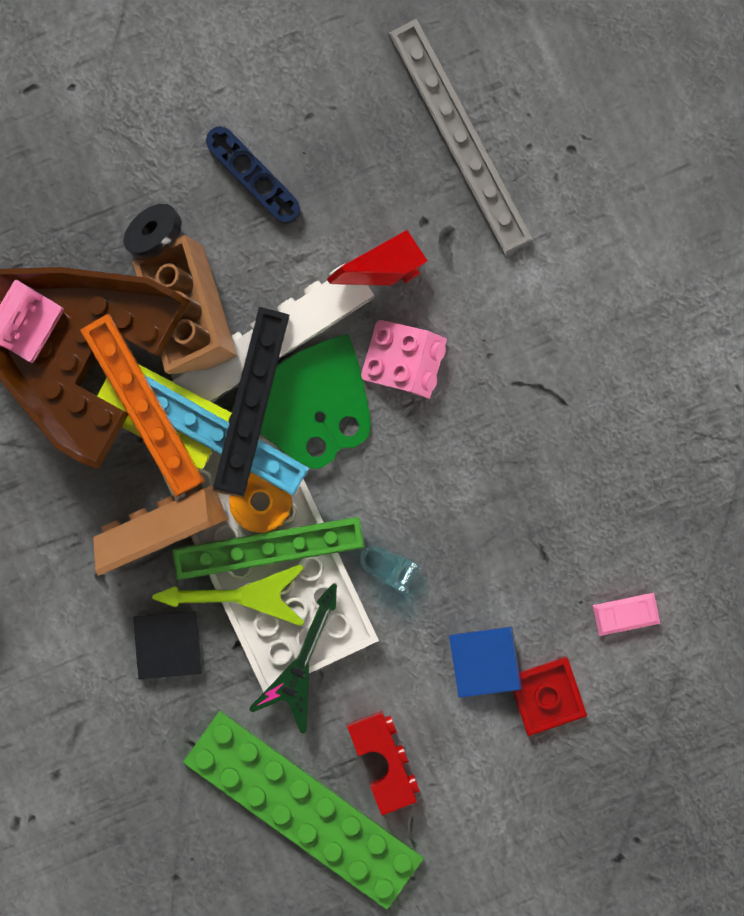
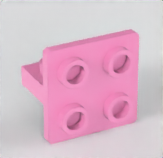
[0,280,64,363]

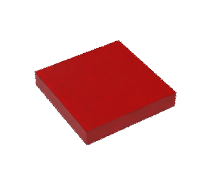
[512,656,587,736]

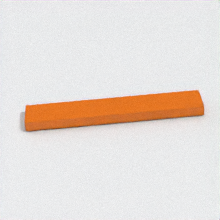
[80,314,205,497]

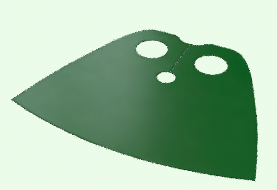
[232,334,370,469]

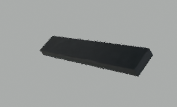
[212,307,290,498]

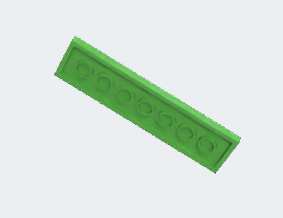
[183,710,424,910]

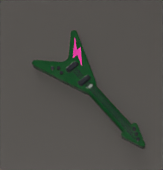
[249,583,337,734]

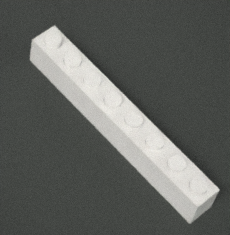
[171,263,374,403]

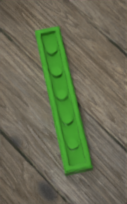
[172,517,365,580]

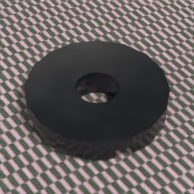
[123,204,182,260]

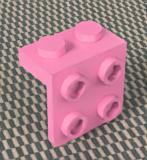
[361,320,447,399]

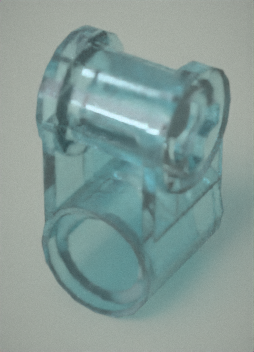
[359,545,421,594]

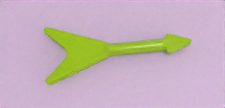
[152,564,304,626]

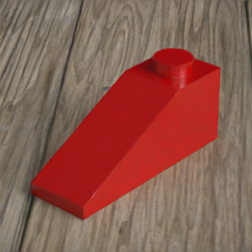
[327,230,428,286]

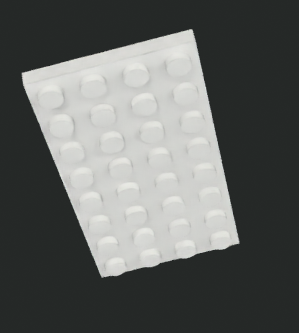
[160,434,379,692]

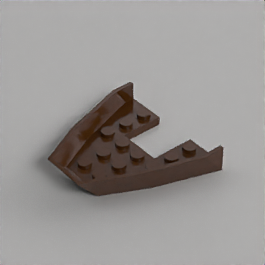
[0,267,190,470]

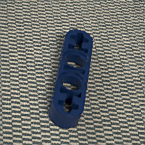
[206,126,300,224]

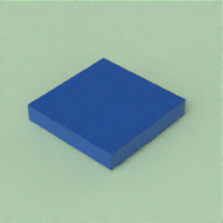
[449,626,522,698]

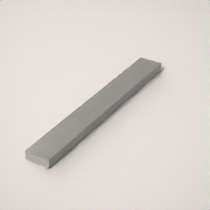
[389,18,533,255]

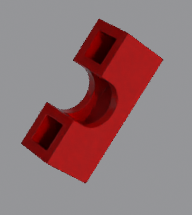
[347,710,420,816]

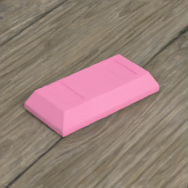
[592,593,660,636]

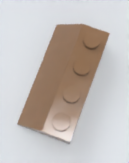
[133,235,237,374]
[93,484,228,576]

